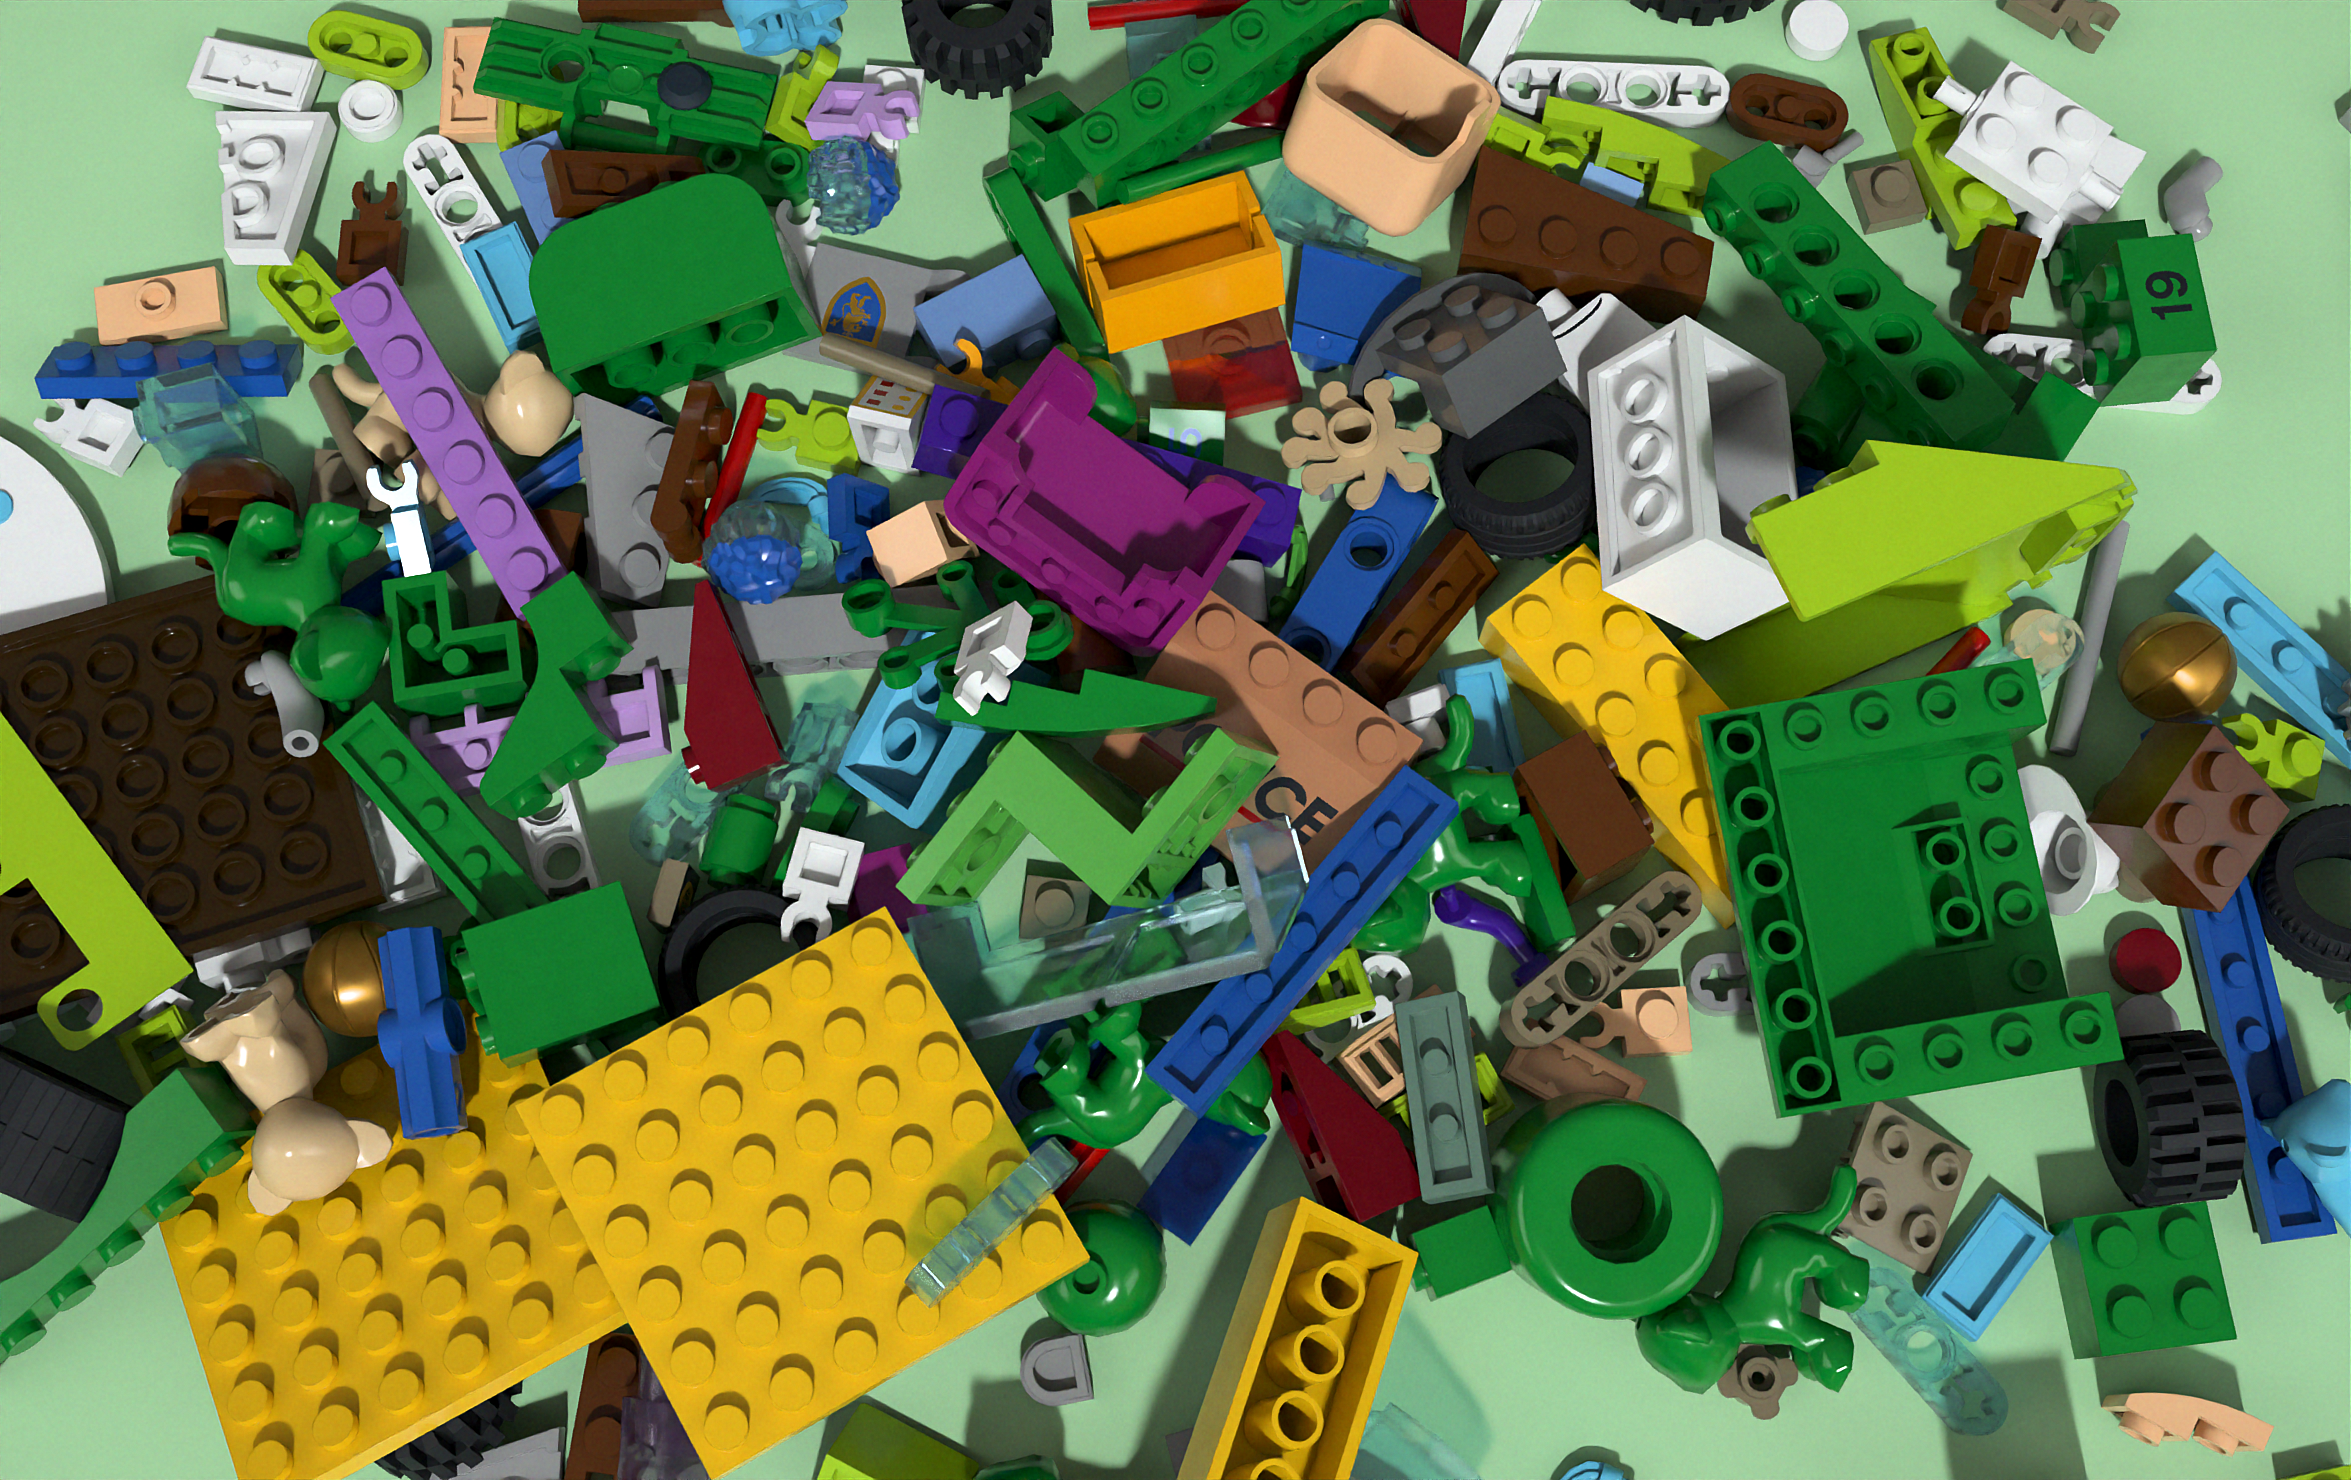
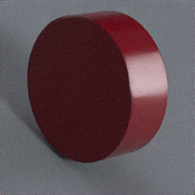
[2109,928,2182,995]

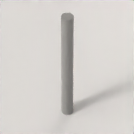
[2050,520,2130,757]

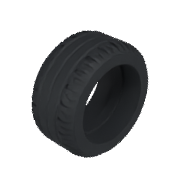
[1439,391,1597,560]
[2253,804,2351,984]
[658,884,818,1020]

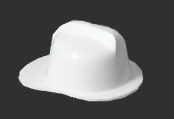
[2017,764,2120,917]

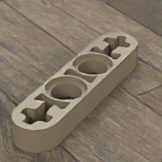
[1499,871,1702,1050]

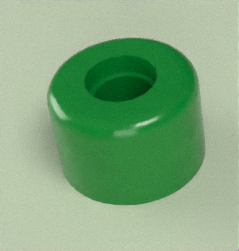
[1484,1092,1724,1320]

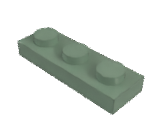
[1395,991,1495,1205]

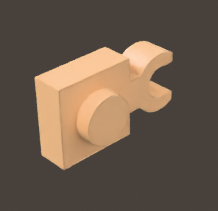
[1576,986,1693,1058]

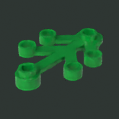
[841,560,1074,694]

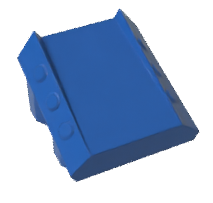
[1291,238,1422,380]

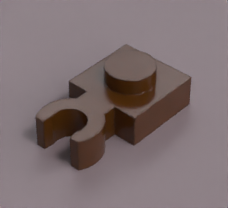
[336,181,409,286]
[1961,224,2042,336]

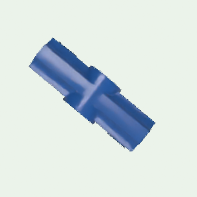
[377,926,468,1140]

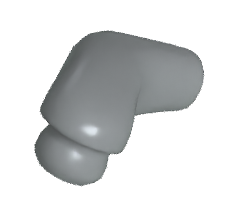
[245,650,325,758]

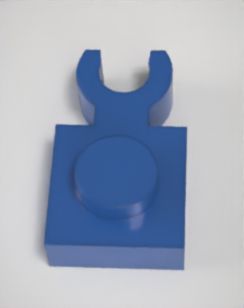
[827,473,890,584]

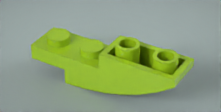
[1868,27,2017,250]

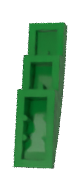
[935,669,1218,738]

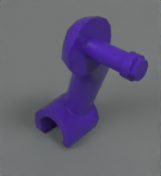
[1434,884,1550,988]

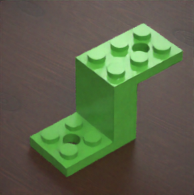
[895,727,1280,910]

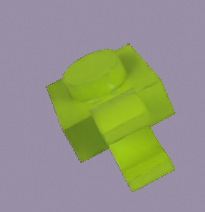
[764,44,839,158]

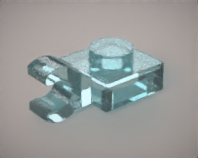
[1261,170,1369,253]
[764,702,859,814]

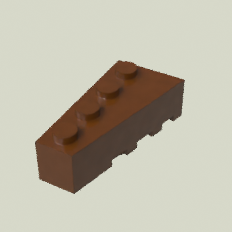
[1456,145,1715,324]

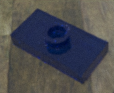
[1136,1115,1268,1247]

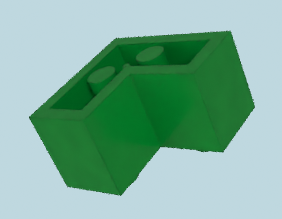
[382,570,538,721]

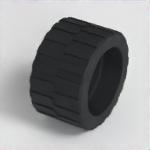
[0,1044,133,1223]

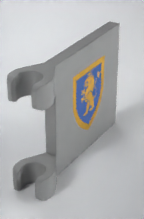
[782,242,971,376]

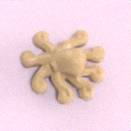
[1281,378,1443,510]

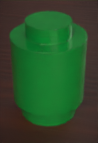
[698,794,779,890]

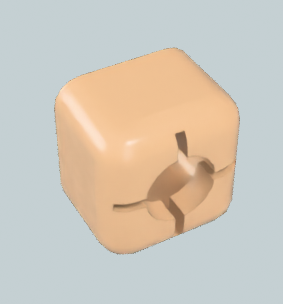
[1282,18,1501,237]

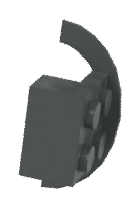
[1348,272,1568,439]

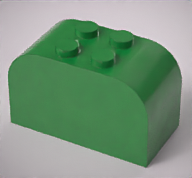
[528,173,823,407]

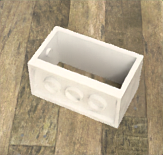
[1587,315,1798,641]

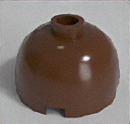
[167,452,301,571]

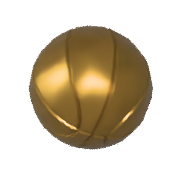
[2117,612,2237,723]
[301,920,395,1038]

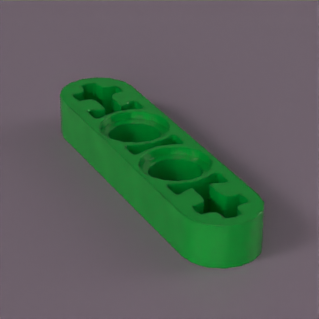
[982,167,1111,363]

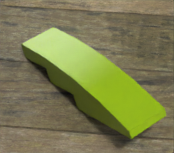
[1539,95,1732,218]

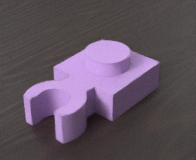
[804,81,921,143]

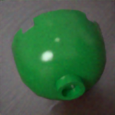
[1036,1198,1167,1337]

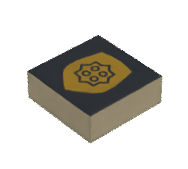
[646,858,700,935]

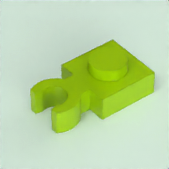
[1473,106,1585,177]
[756,399,861,477]
[2221,713,2326,803]

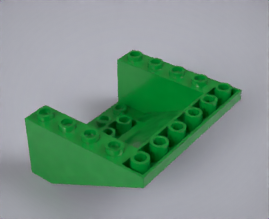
[1694,658,2124,1119]

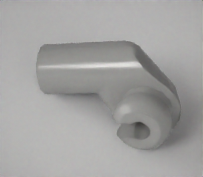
[2163,156,2223,243]

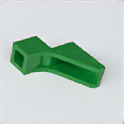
[480,571,634,821]

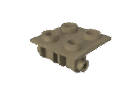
[1830,1101,1973,1277]

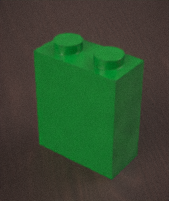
[456,880,665,1069]

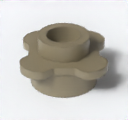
[1717,1344,1798,1420]

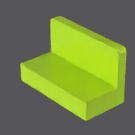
[817,1403,979,1480]

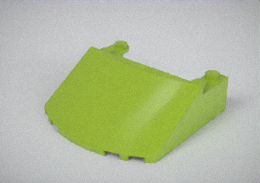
[1674,439,2137,710]

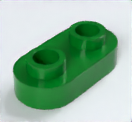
[697,140,818,207]
[771,775,861,891]

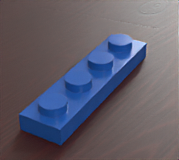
[34,340,303,399]

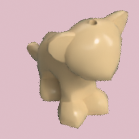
[332,350,575,522]
[179,969,394,1216]

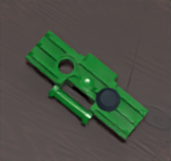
[473,17,778,155]

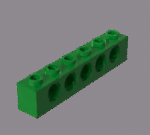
[1057,0,1390,210]
[1701,140,2016,452]

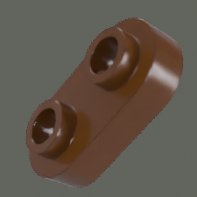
[1725,73,1849,152]

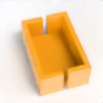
[1068,170,1286,354]

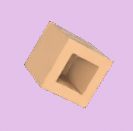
[866,499,980,589]

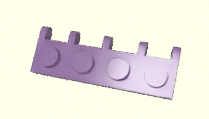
[409,665,672,797]

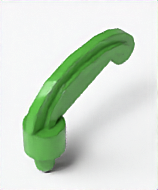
[1269,525,1308,619]

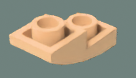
[2101,1392,2274,1457]

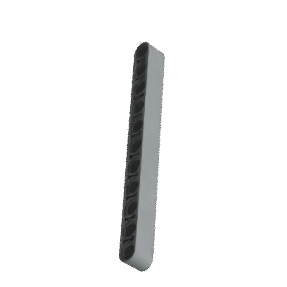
[584,560,1270,690]

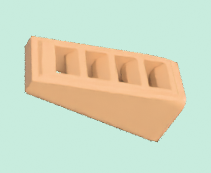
[1332,983,1476,1111]

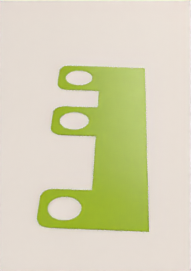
[0,712,194,1051]

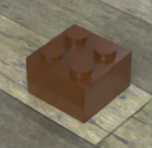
[2086,721,2290,913]
[1512,729,1655,907]

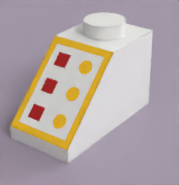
[847,375,931,477]

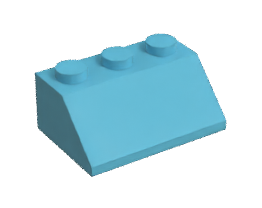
[831,604,1052,836]

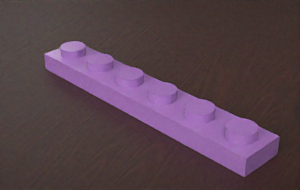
[330,267,569,622]

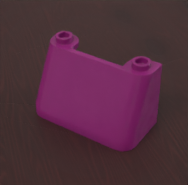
[943,347,1266,657]

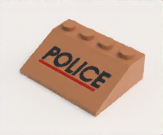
[1092,590,1424,902]

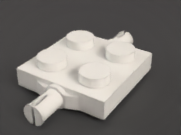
[1933,61,2124,224]

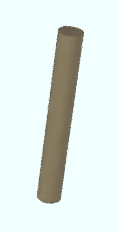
[819,332,991,400]
[309,373,389,512]

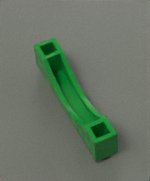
[0,1067,258,1365]

